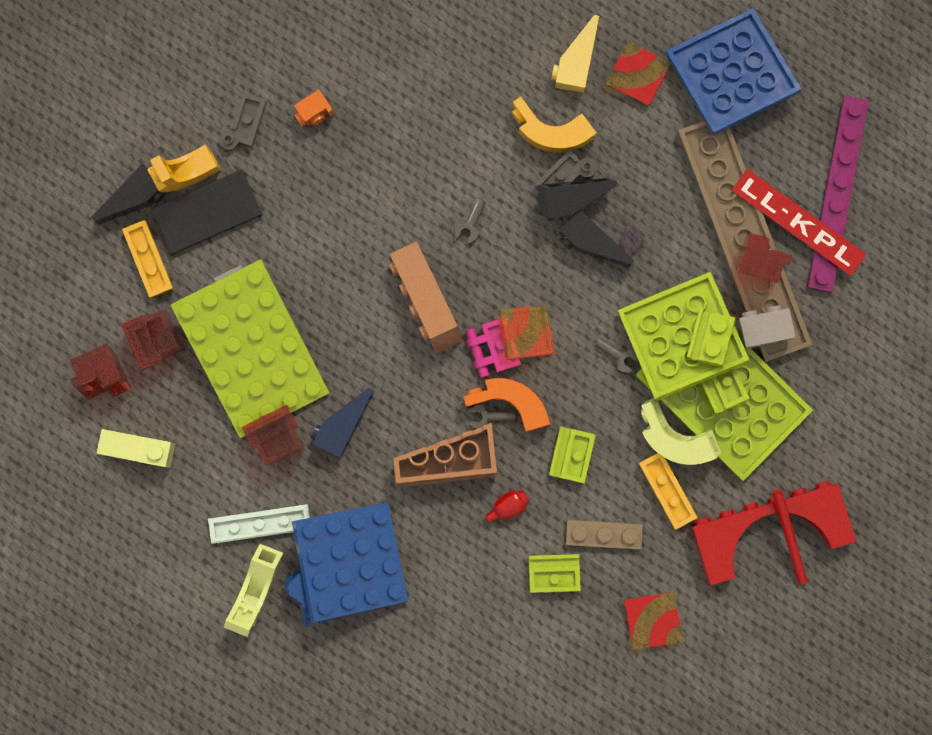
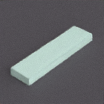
[208,504,310,544]

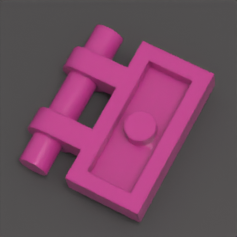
[465,317,521,378]

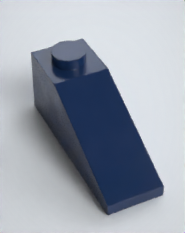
[311,388,375,458]

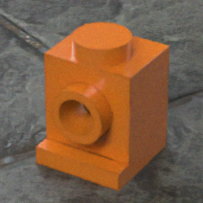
[294,90,334,127]

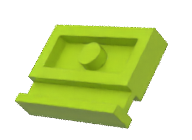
[687,310,736,368]
[701,369,750,415]
[549,426,596,484]
[529,554,581,593]

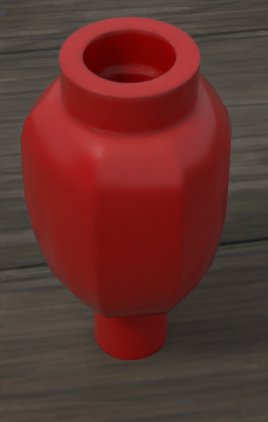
[485,489,530,523]

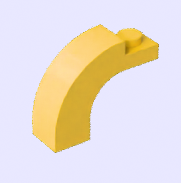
[511,97,597,153]
[147,145,221,192]

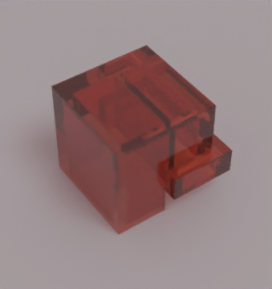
[736,232,792,283]
[121,310,184,371]
[70,343,132,400]
[242,405,305,466]

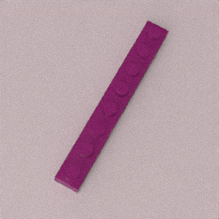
[807,96,869,293]

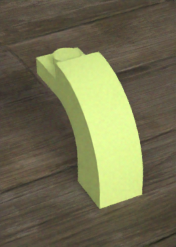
[641,398,721,465]
[224,544,283,637]

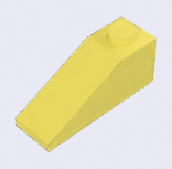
[551,15,599,93]

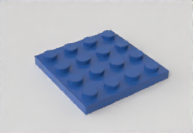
[666,8,802,136]
[292,502,408,622]

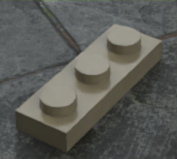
[566,520,643,549]

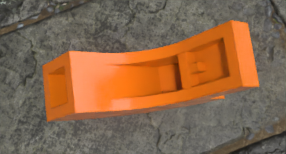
[463,378,550,432]

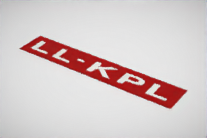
[732,169,867,276]

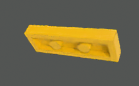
[122,220,174,299]
[638,453,698,530]

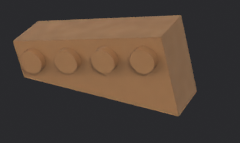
[389,241,463,354]
[393,423,497,488]

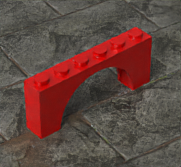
[690,480,856,585]

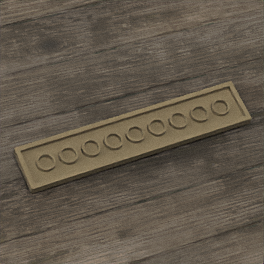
[677,121,812,362]

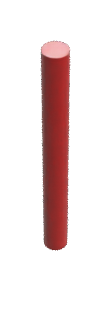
[772,490,808,585]

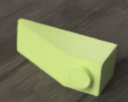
[96,429,175,468]

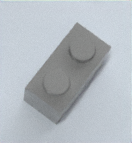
[736,305,796,349]

